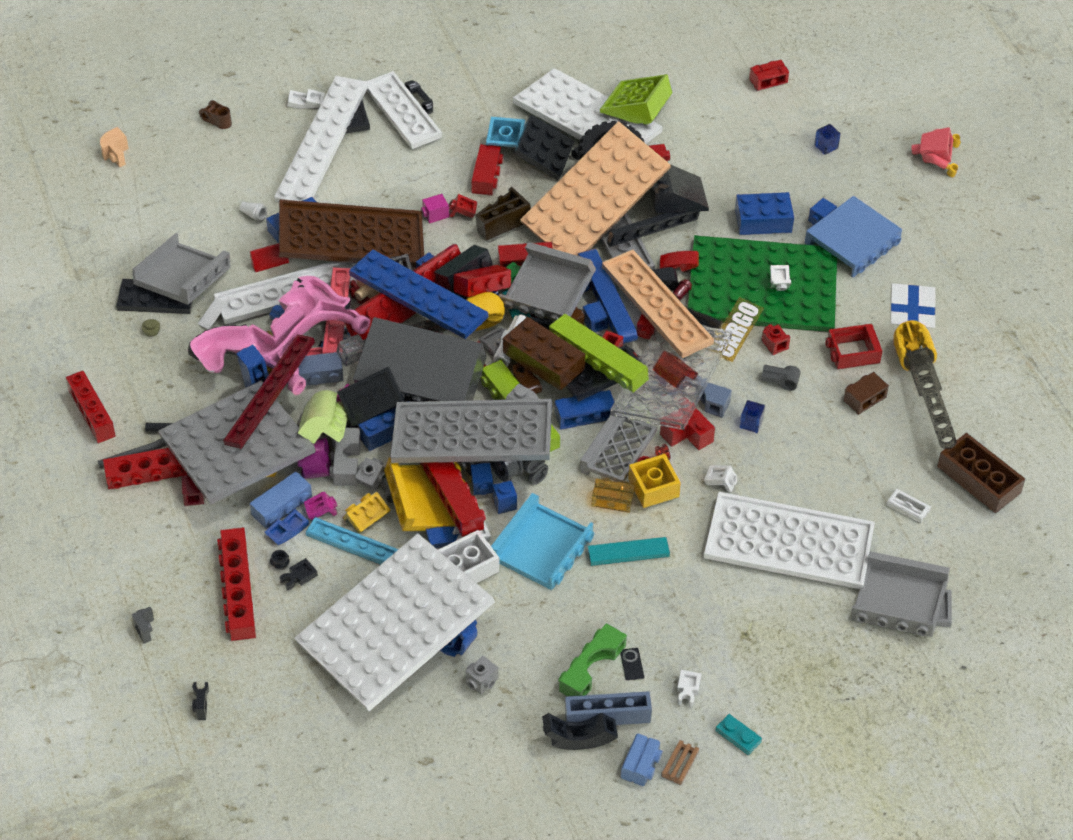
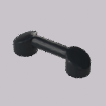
[404,80,433,115]

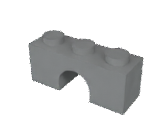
[330,428,361,486]

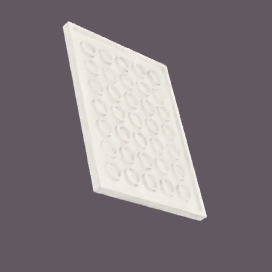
[294,534,495,711]

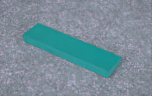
[588,537,670,566]

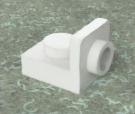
[704,465,737,492]

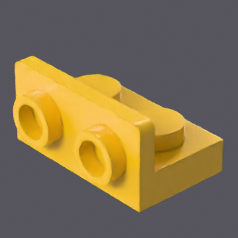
[342,492,391,534]

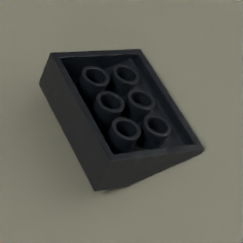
[650,164,709,213]

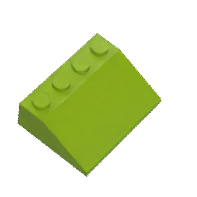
[599,74,673,124]

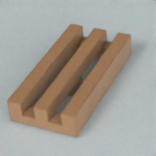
[662,740,699,785]

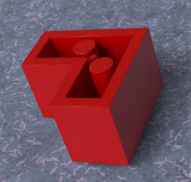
[660,403,715,451]

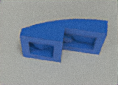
[264,509,310,545]
[426,527,460,548]

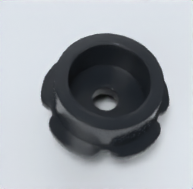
[270,550,290,569]

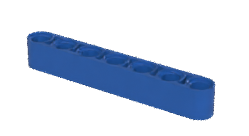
[578,249,638,344]

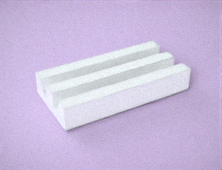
[886,489,931,524]

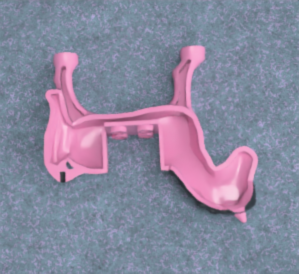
[187,276,370,395]

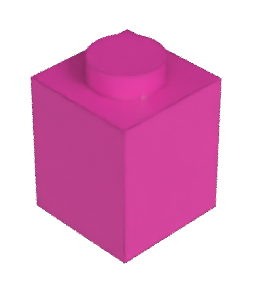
[421,194,449,224]

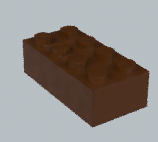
[503,317,585,391]
[937,432,1025,514]

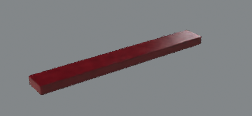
[223,334,315,449]

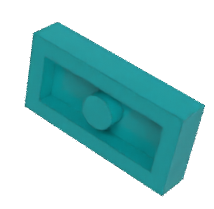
[715,713,762,756]

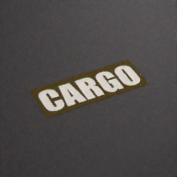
[708,297,764,362]

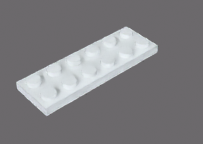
[366,71,442,149]

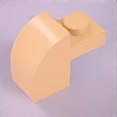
[100,127,129,167]

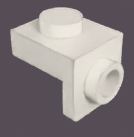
[770,265,791,291]

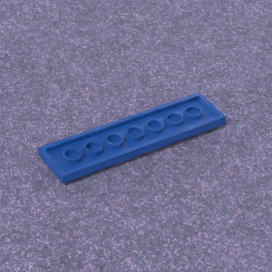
[349,249,488,339]

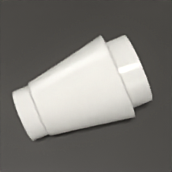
[240,202,267,221]

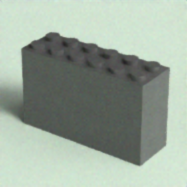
[353,317,487,402]

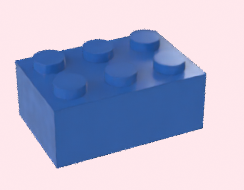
[735,192,794,235]

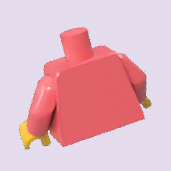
[911,127,961,177]

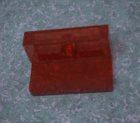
[653,351,699,388]

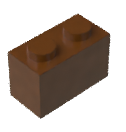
[843,372,889,415]

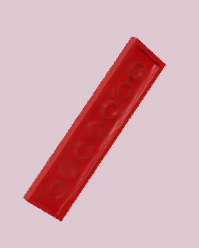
[344,244,461,350]

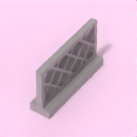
[580,407,657,484]

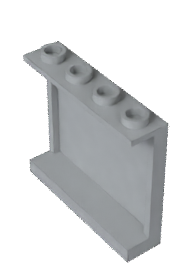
[132,233,231,304]
[499,242,596,322]
[852,551,950,637]

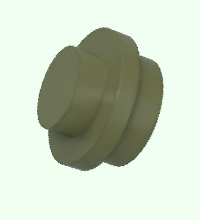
[141,319,160,336]

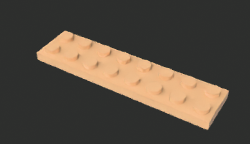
[602,250,714,358]

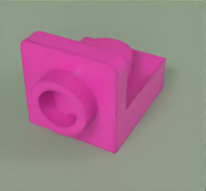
[304,491,337,520]

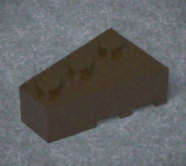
[475,187,531,241]

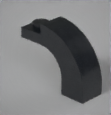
[542,713,618,750]

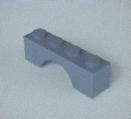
[652,367,732,418]

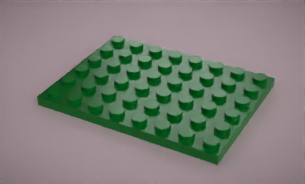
[688,235,837,332]

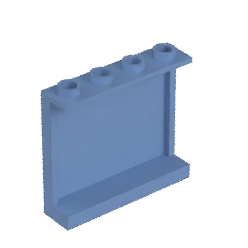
[805,196,902,277]

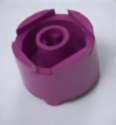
[298,438,331,479]

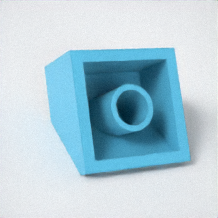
[486,117,525,147]

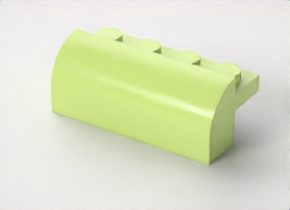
[298,390,348,444]

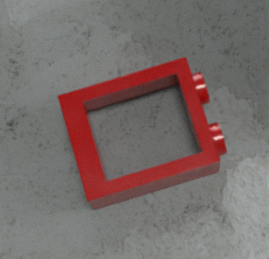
[825,323,883,370]

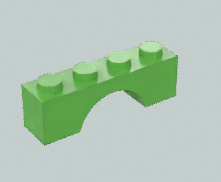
[558,623,627,696]

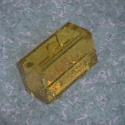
[591,478,635,513]

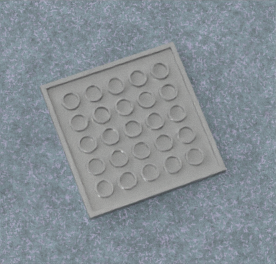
[158,381,316,505]

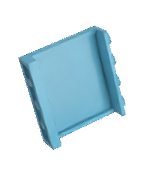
[491,493,595,590]

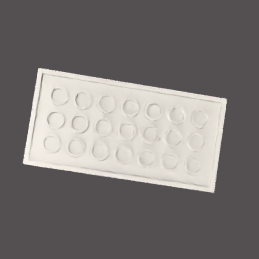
[513,68,663,144]
[704,492,875,589]

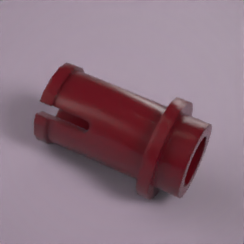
[673,279,692,301]

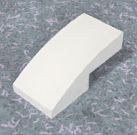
[287,89,325,109]

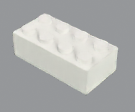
[438,530,499,583]

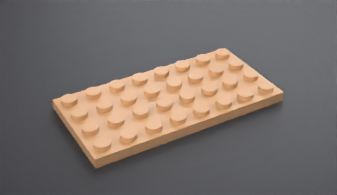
[520,121,671,256]

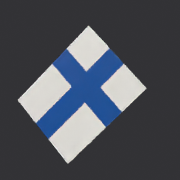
[891,283,935,328]

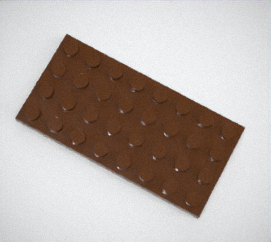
[279,199,424,267]

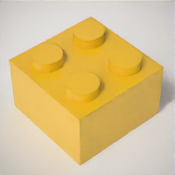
[628,454,681,508]

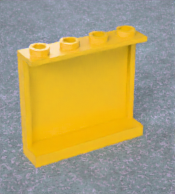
[384,457,465,531]

